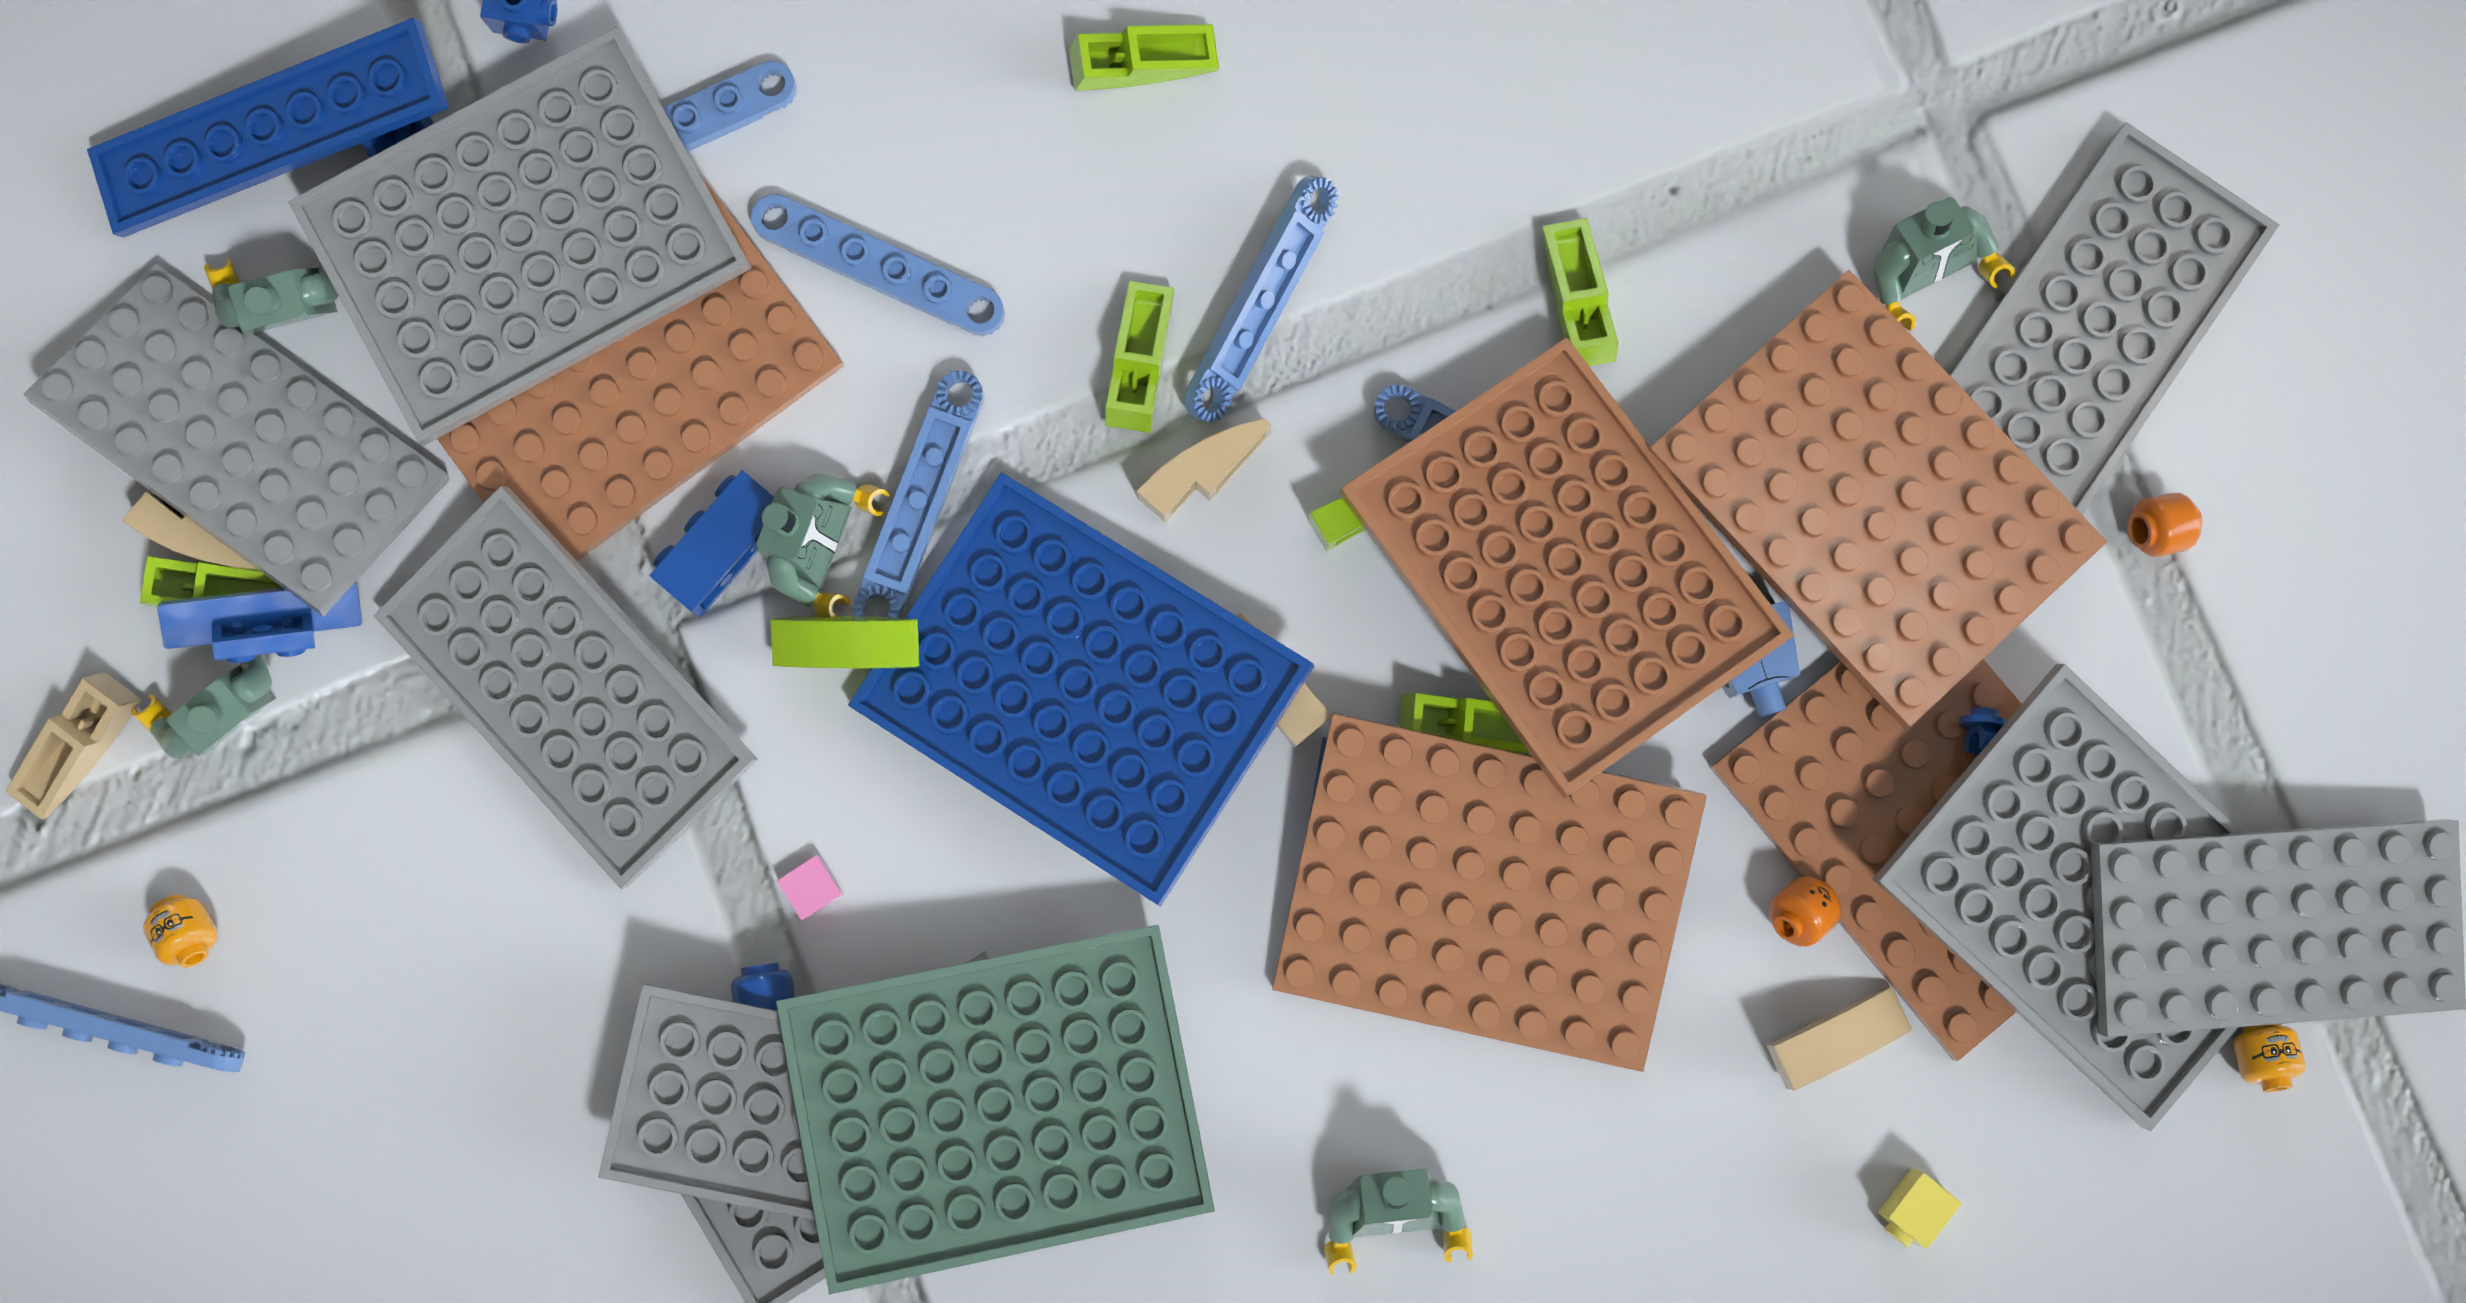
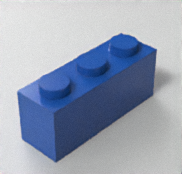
[649,470,774,618]

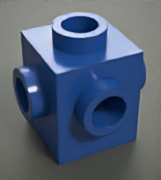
[480,0,558,44]

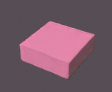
[777,855,844,921]

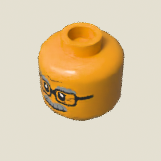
[143,894,217,968]
[2233,1024,2306,1093]

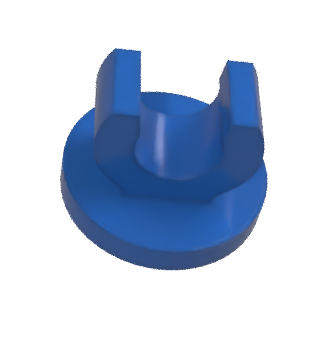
[1959,707,2008,756]

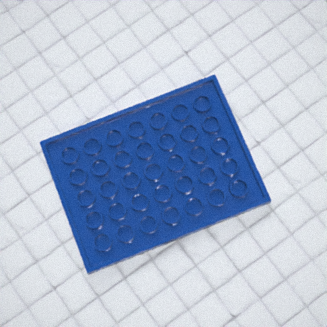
[848,472,1315,907]

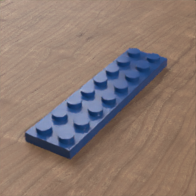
[87,17,449,238]

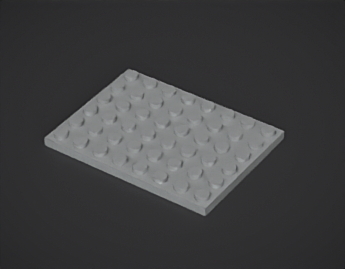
[288,26,752,446]
[1872,664,2243,1132]

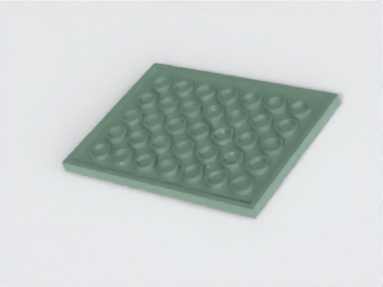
[776,924,1215,1295]

